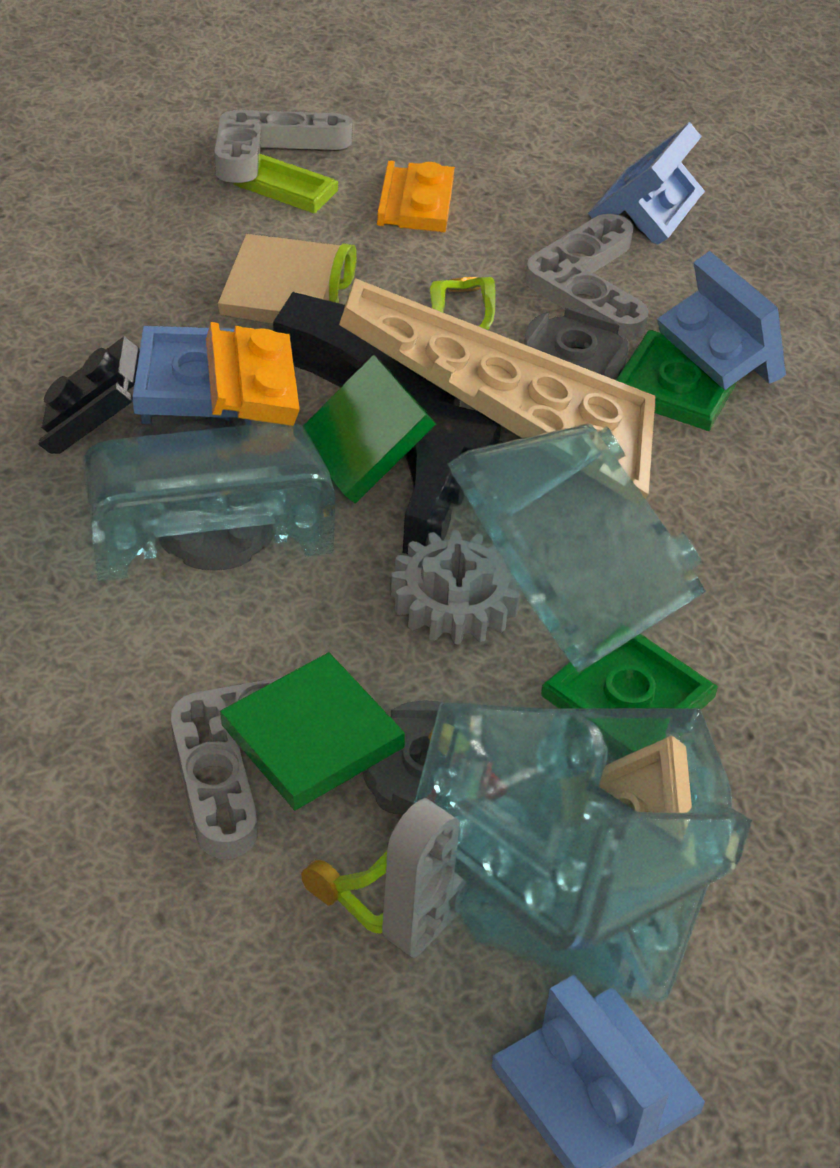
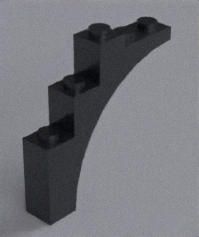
[273,292,507,554]

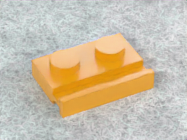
[377,160,455,232]
[206,322,300,426]

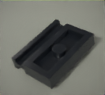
[38,336,140,454]

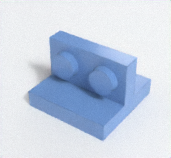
[588,122,705,244]
[657,251,786,390]
[133,326,252,427]
[492,975,705,1168]

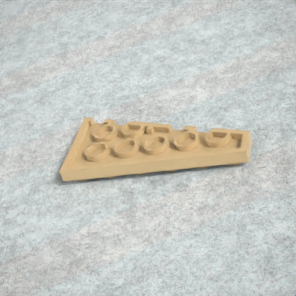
[339,278,655,510]

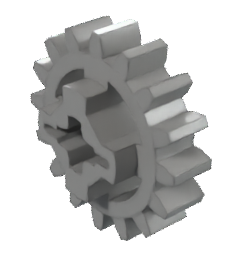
[391,530,523,644]

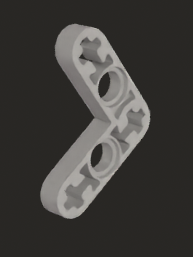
[214,110,353,183]
[525,214,649,340]
[171,677,281,859]
[382,798,534,958]

